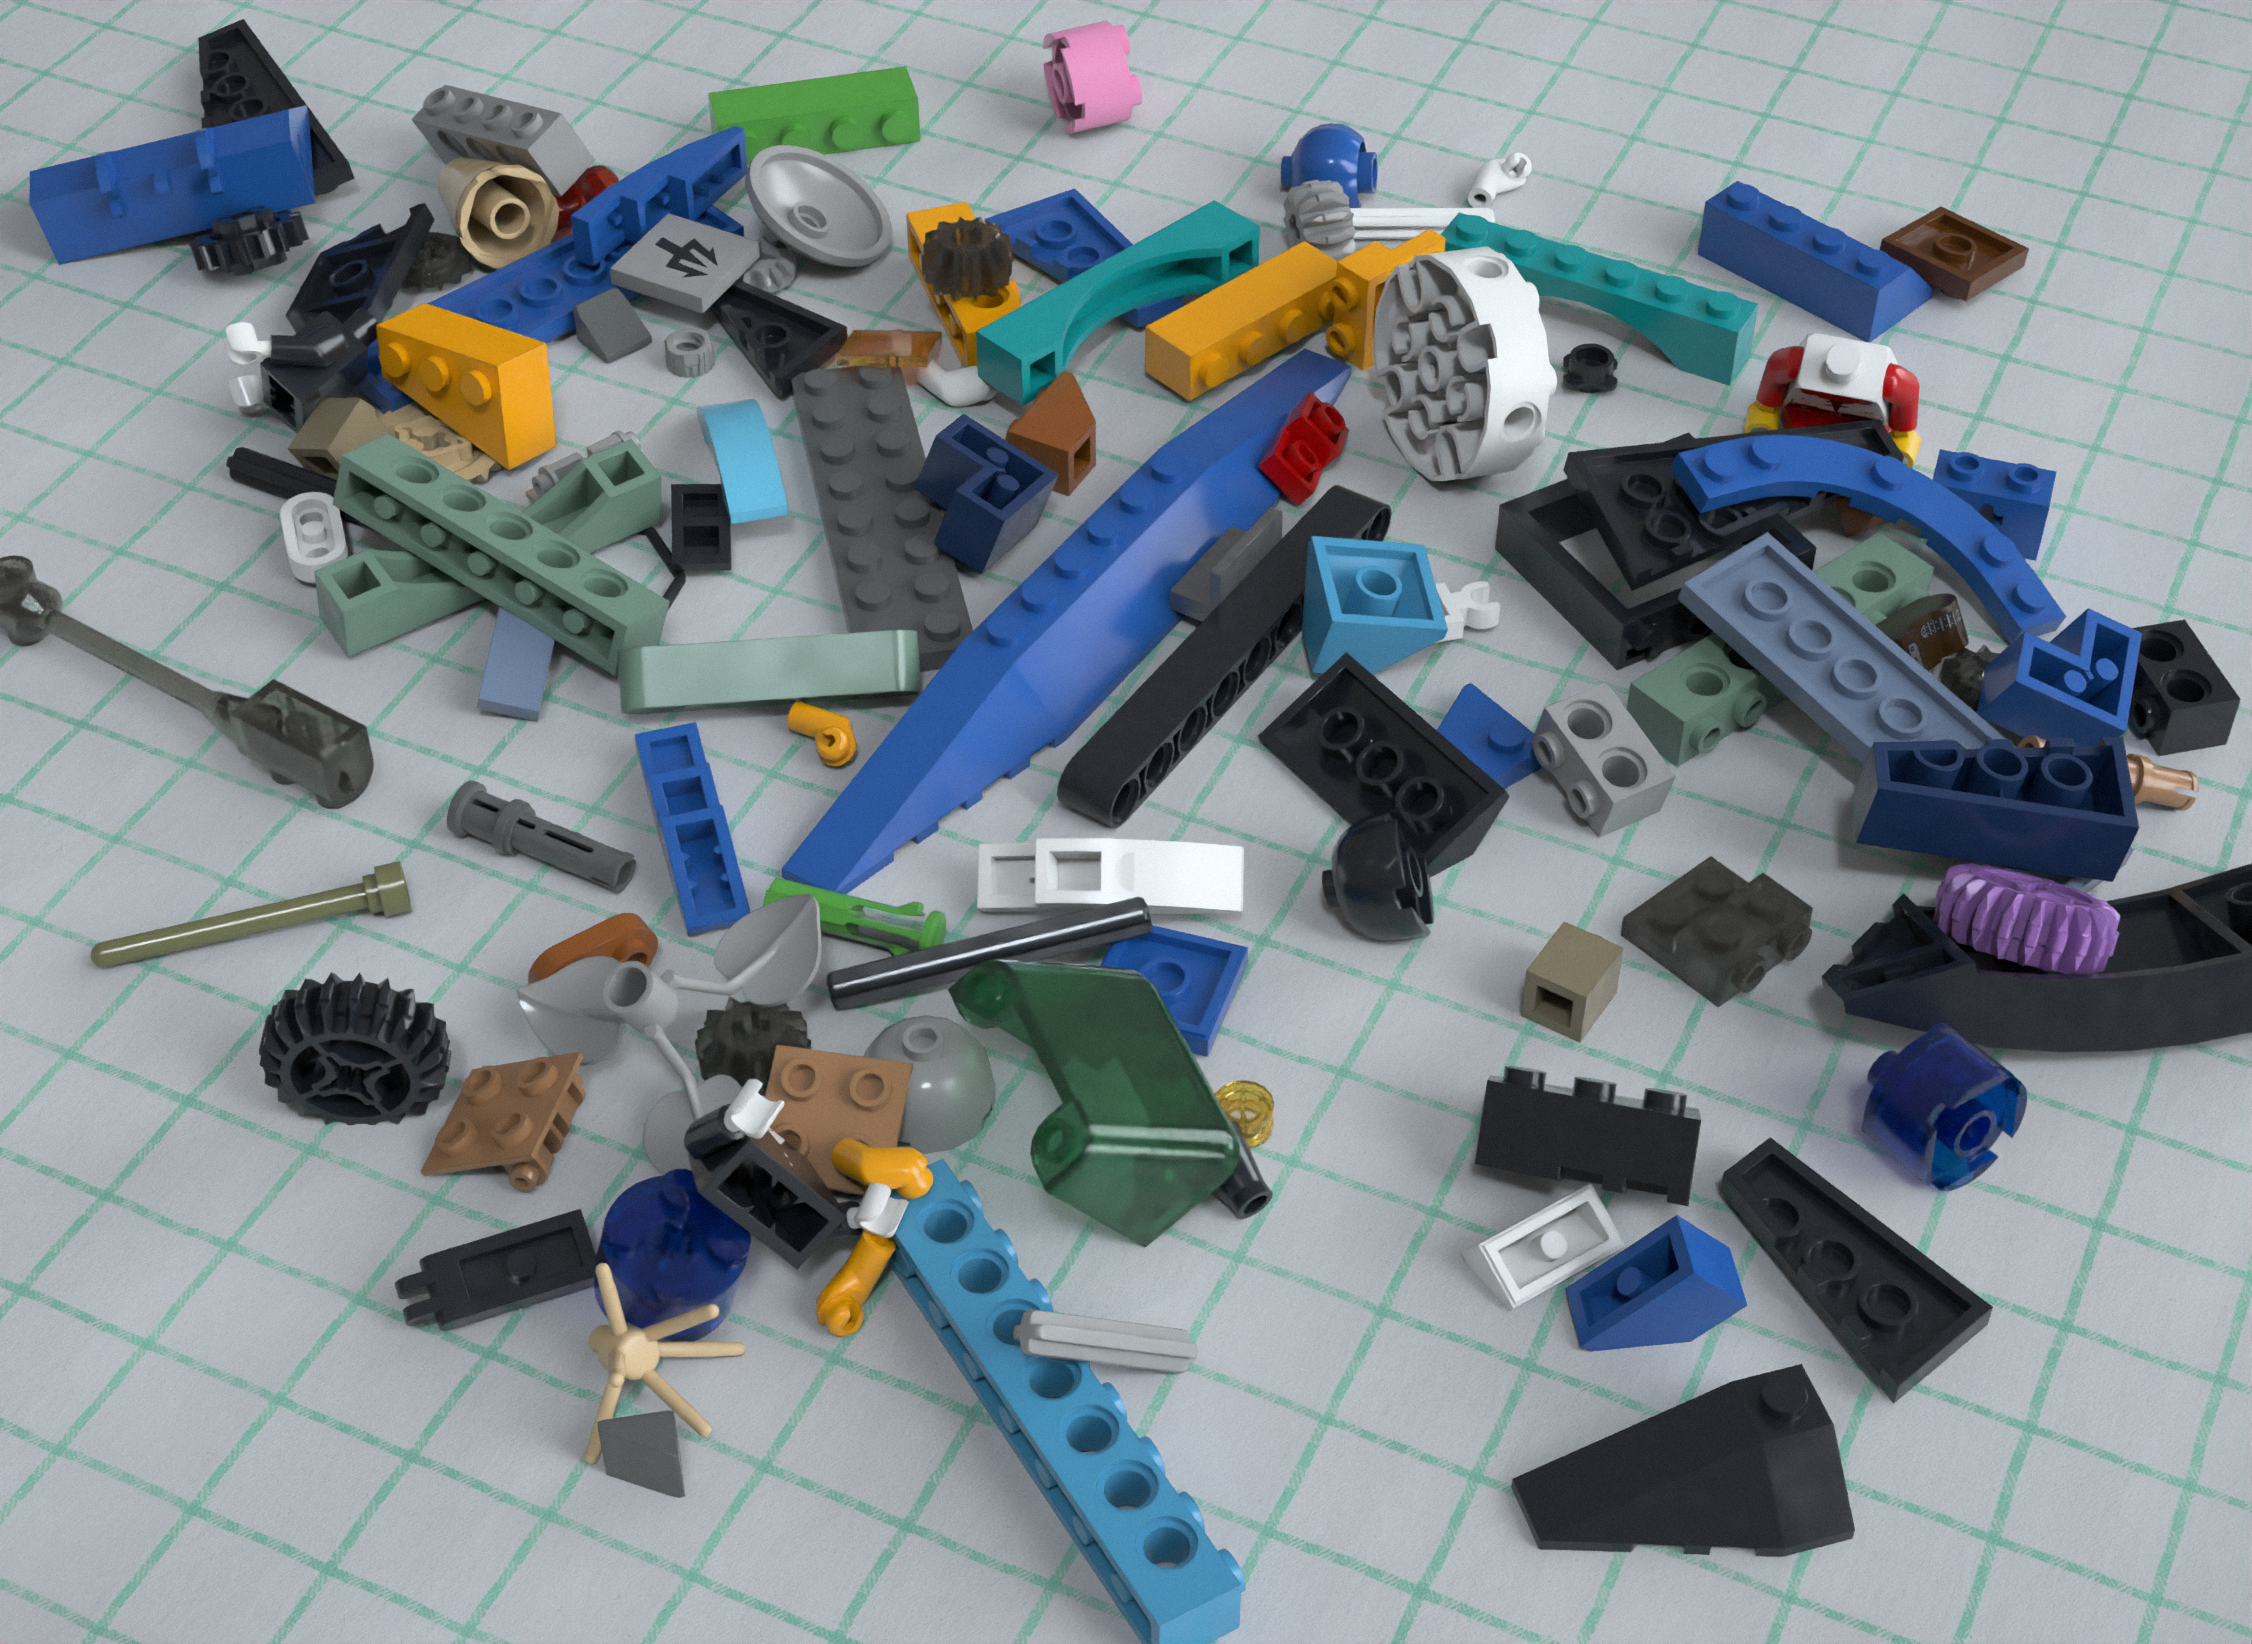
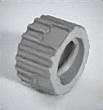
[664,328,715,378]

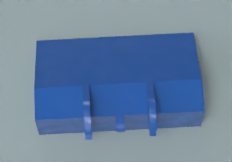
[29,105,316,265]

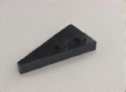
[710,279,848,397]

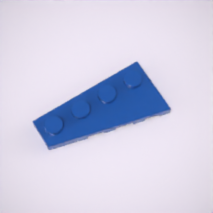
[985,188,1184,327]

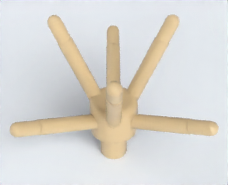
[584,1263,745,1464]

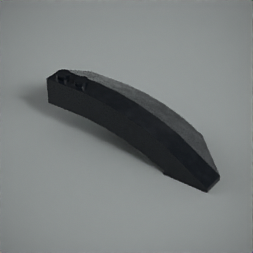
[1821,863,2252,1052]

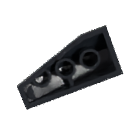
[1511,1364,1855,1557]

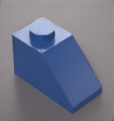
[1565,1215,1748,1352]

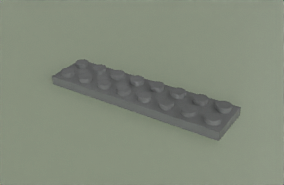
[791,360,973,672]

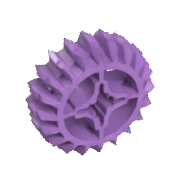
[1933,863,2120,974]

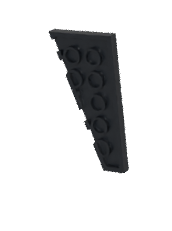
[1563,419,1904,591]

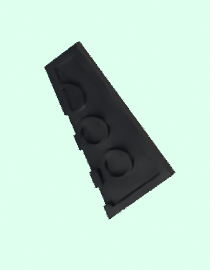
[1720,1137,1993,1404]

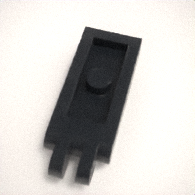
[394,1209,599,1331]

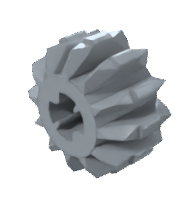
[1283,180,1357,261]

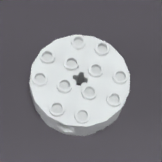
[1372,246,1557,481]

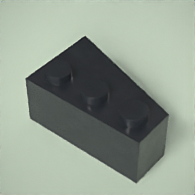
[1475,1066,1701,1206]

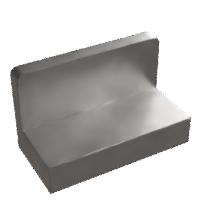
[1170,507,1283,622]

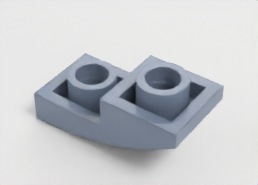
[476,607,555,722]

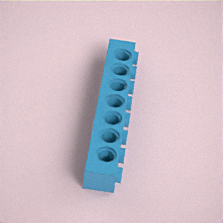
[888,1159,1246,1644]

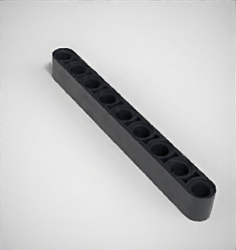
[1057,485,1392,828]

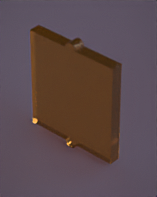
[837,329,942,368]

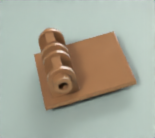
[765,1045,913,1195]
[420,1052,585,1192]

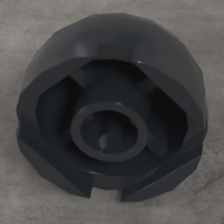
[1322,807,1434,942]

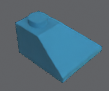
[1302,536,1448,675]

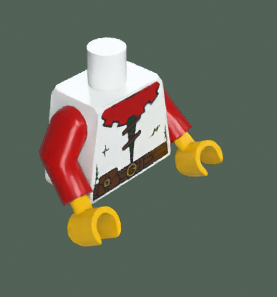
[1744,333,1922,468]

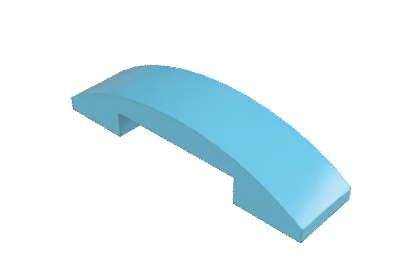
[697,399,789,524]

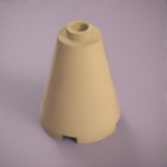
[438,158,559,269]

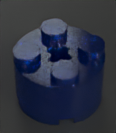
[1862,1022,2027,1191]
[594,1168,751,1341]

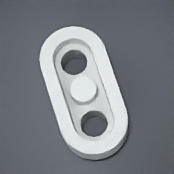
[280,492,349,584]

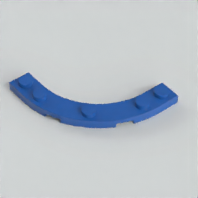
[1670,435,2067,644]

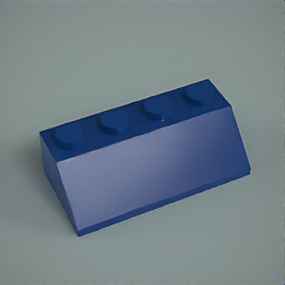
[1698,181,1934,343]

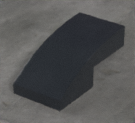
[671,484,731,571]

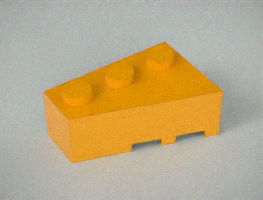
[376,303,557,470]

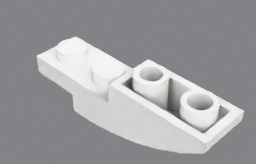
[977,838,1244,914]

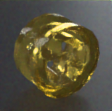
[1212,1080,1275,1149]

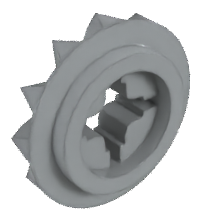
[738,236,797,293]

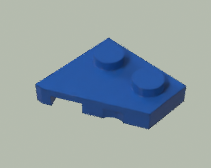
[1437,682,1543,789]

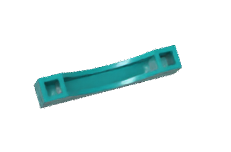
[976,200,1260,406]
[1440,212,1759,386]

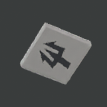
[610,213,760,314]

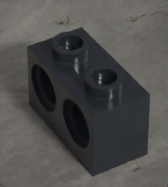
[2129,619,2241,756]

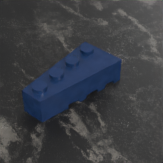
[1852,736,2139,882]

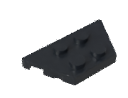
[285,203,435,333]

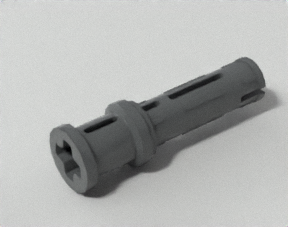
[446,780,636,893]

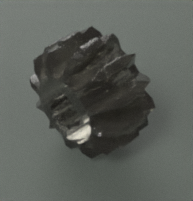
[921,216,1013,302]
[695,996,812,1097]

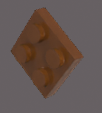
[1880,206,2029,301]

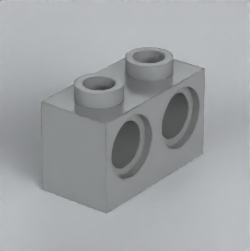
[1531,682,1676,838]

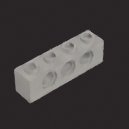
[411,85,595,196]

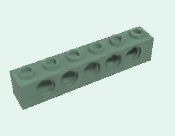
[333,433,670,676]
[1627,532,1934,767]

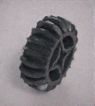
[259,972,451,1125]

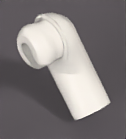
[1468,152,1532,208]
[916,359,998,407]

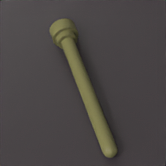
[91,861,412,968]

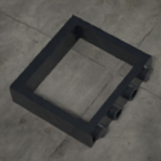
[1495,432,1817,671]

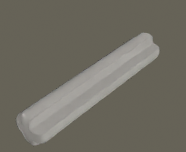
[1013,1309,1198,1373]

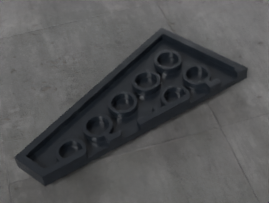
[198,19,355,234]

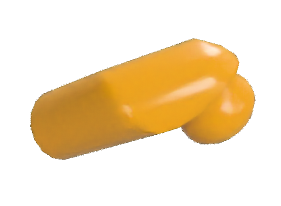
[787,701,857,767]
[832,1138,933,1200]
[815,1231,896,1337]

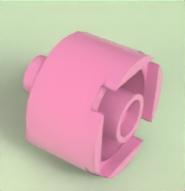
[1043,21,1142,134]

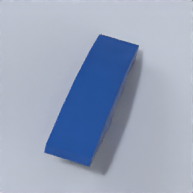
[571,126,748,266]
[635,722,751,935]

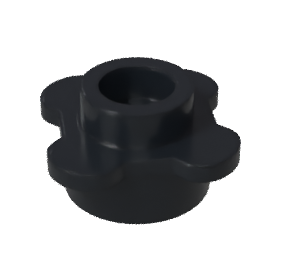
[1562,343,1618,393]

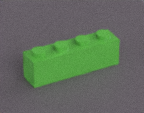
[708,66,920,165]

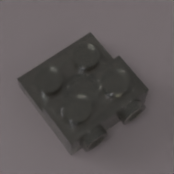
[1620,856,1813,1008]

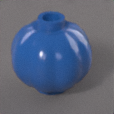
[1281,123,1378,208]

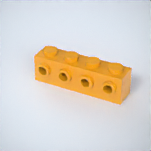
[1145,241,1338,401]

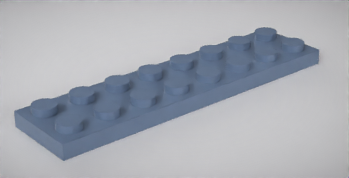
[1678,532,2134,893]

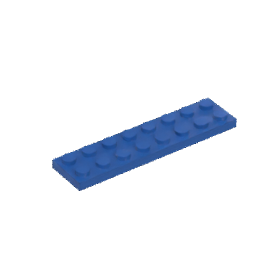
[356,205,744,412]

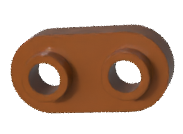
[528,913,658,984]

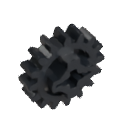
[189,206,309,276]

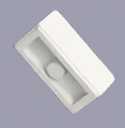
[1461,1183,1626,1311]

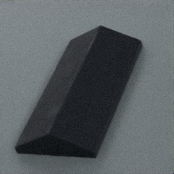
[1258,652,1510,878]

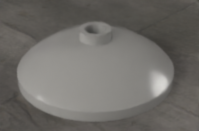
[745,145,892,267]

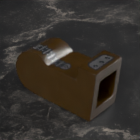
[1875,593,1969,673]

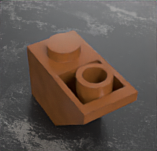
[1005,370,1096,496]

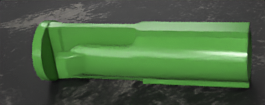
[763,878,946,956]

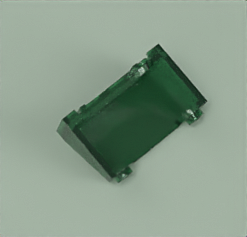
[948,959,1240,1247]

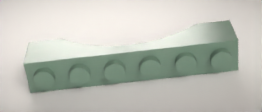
[314,439,662,658]

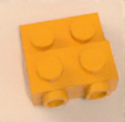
[1326,229,1446,371]

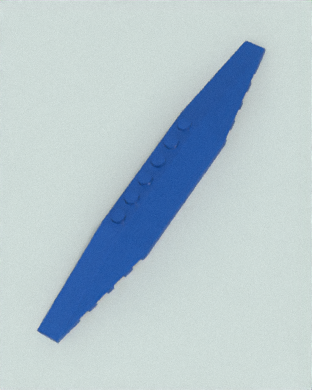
[781,348,1352,894]

